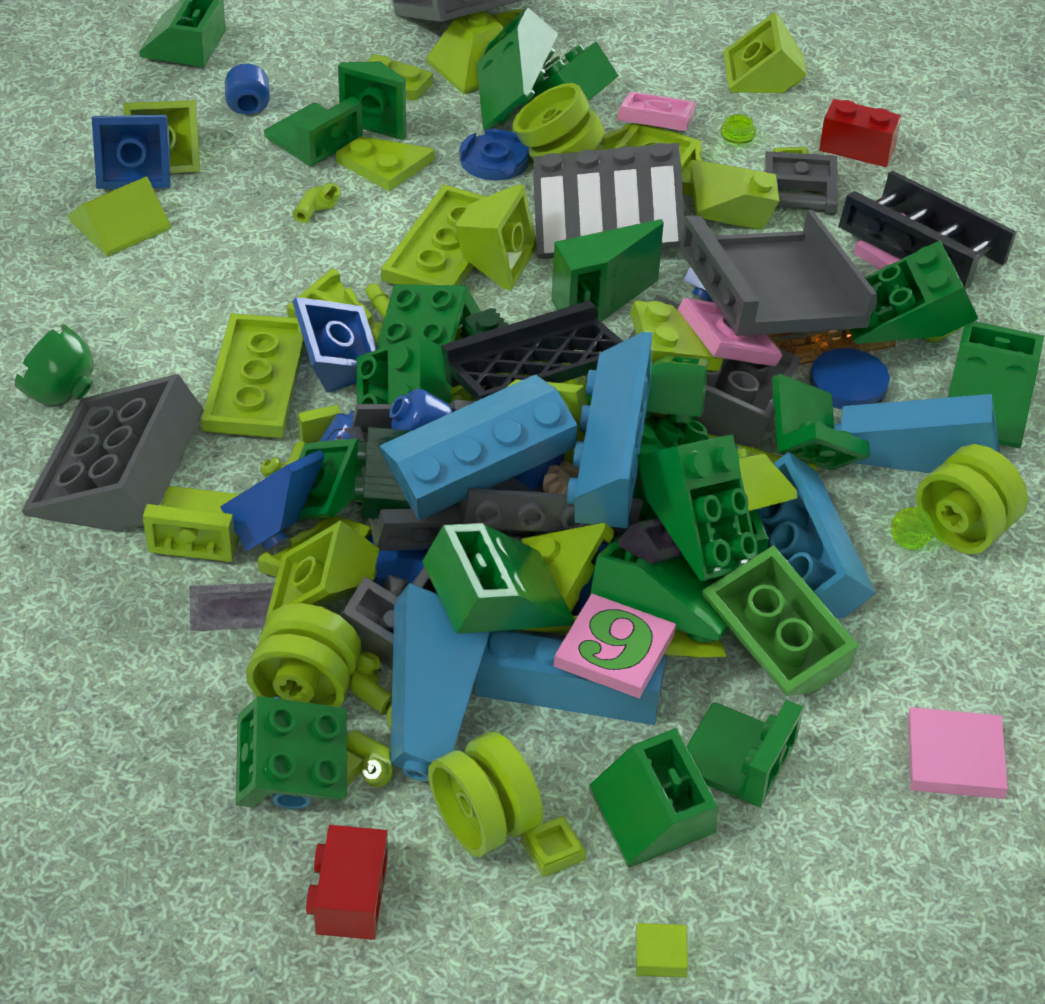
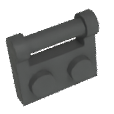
[764,151,838,214]

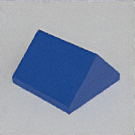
[92,115,170,189]
[292,297,377,393]

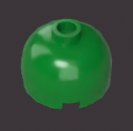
[15,324,94,406]

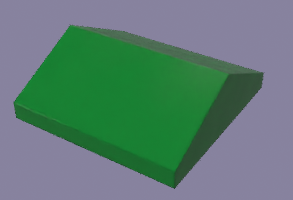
[338,61,406,140]
[298,438,362,520]

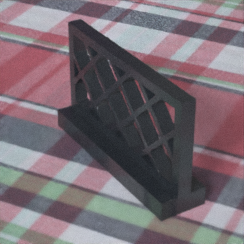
[441,301,623,401]

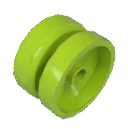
[512,83,605,161]
[915,444,1029,555]
[246,603,361,707]
[428,731,543,858]

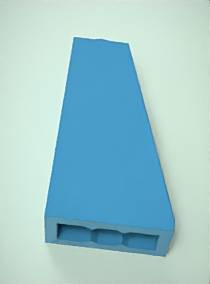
[835,394,1000,473]
[390,583,490,781]

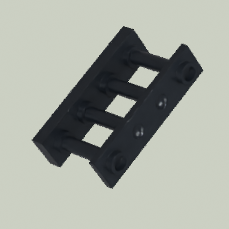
[838,170,1017,290]

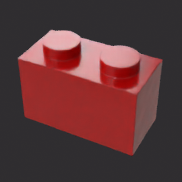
[819,98,902,168]
[306,824,388,940]

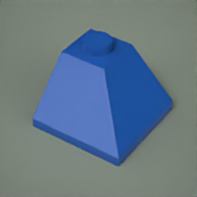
[220,449,325,551]

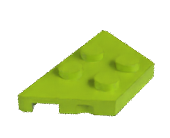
[594,122,703,196]
[517,523,614,612]

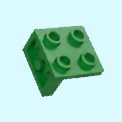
[264,96,363,167]
[376,284,481,350]
[772,374,870,470]
[236,696,347,808]
[686,700,804,808]

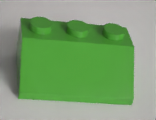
[702,545,859,696]

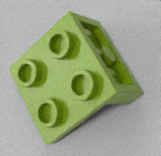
[143,486,239,562]

